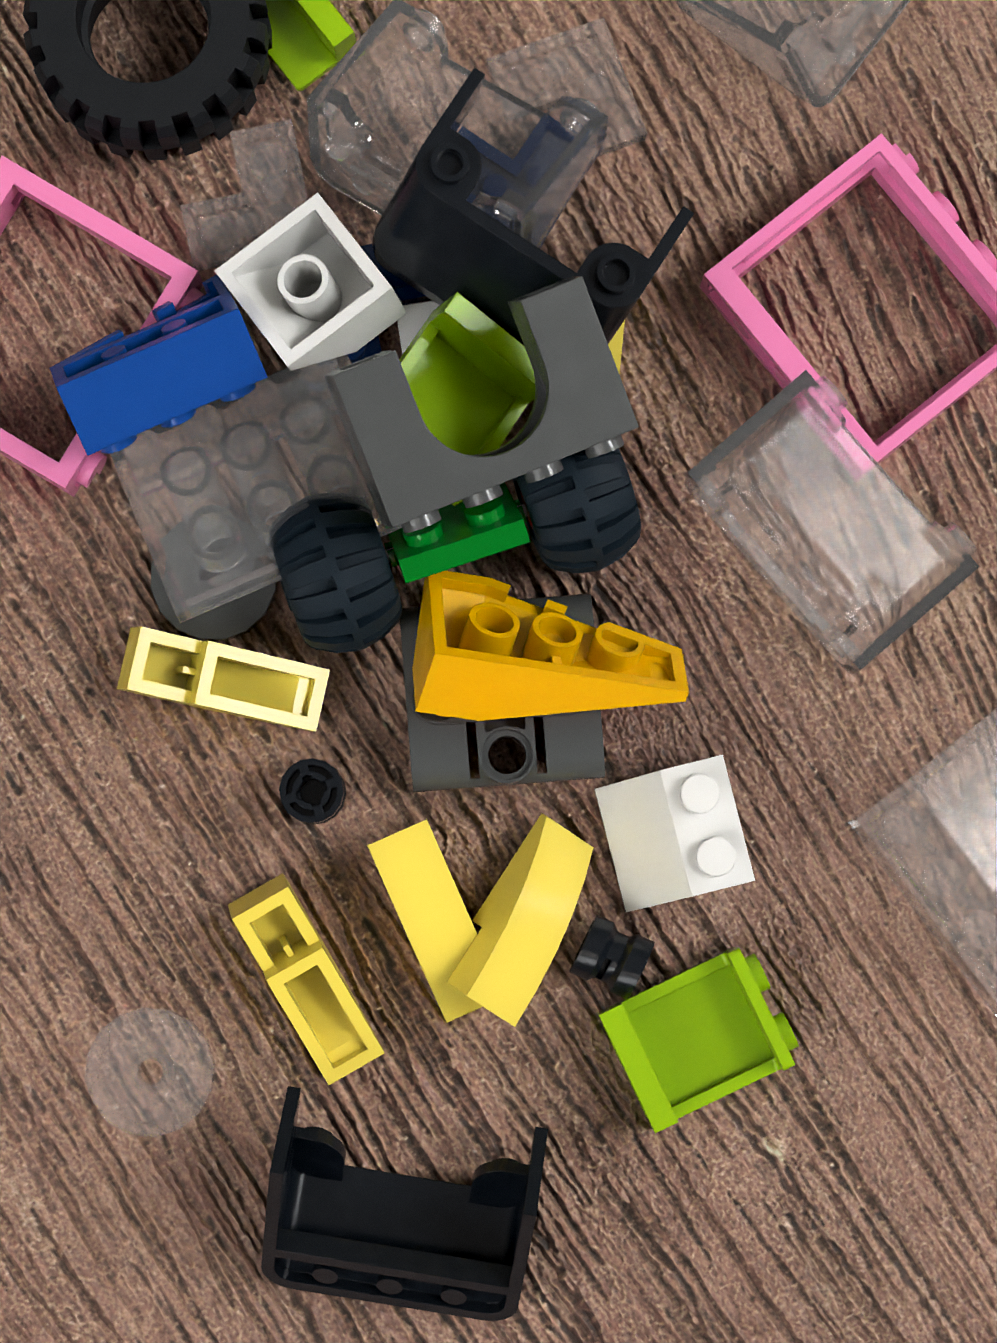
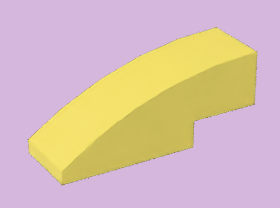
[117,626,330,732]
[447,813,594,1027]
[367,819,482,1023]
[228,873,384,1085]

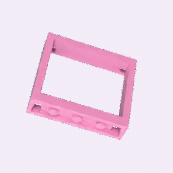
[700,133,997,481]
[0,155,205,497]

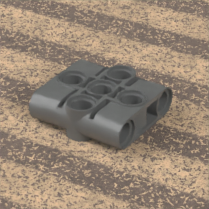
[400,594,605,792]

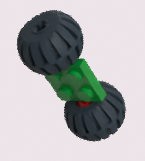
[269,448,641,653]

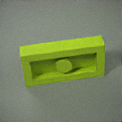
[265,0,358,91]

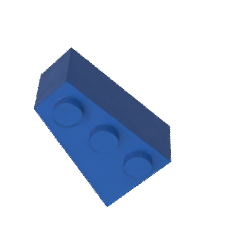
[49,274,268,456]

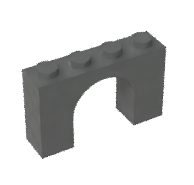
[324,276,639,533]

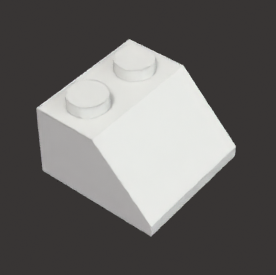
[214,192,407,371]
[594,755,755,912]

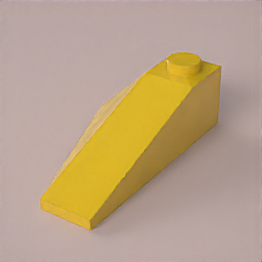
[412,571,689,721]

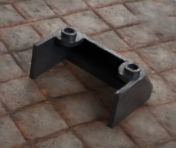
[372,67,694,345]
[261,1086,548,1321]

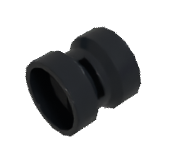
[279,758,347,825]
[569,914,655,1000]

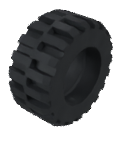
[23,0,272,160]

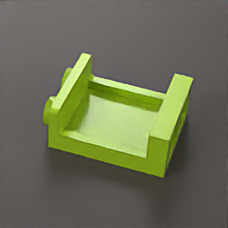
[399,292,536,506]
[597,947,799,1133]

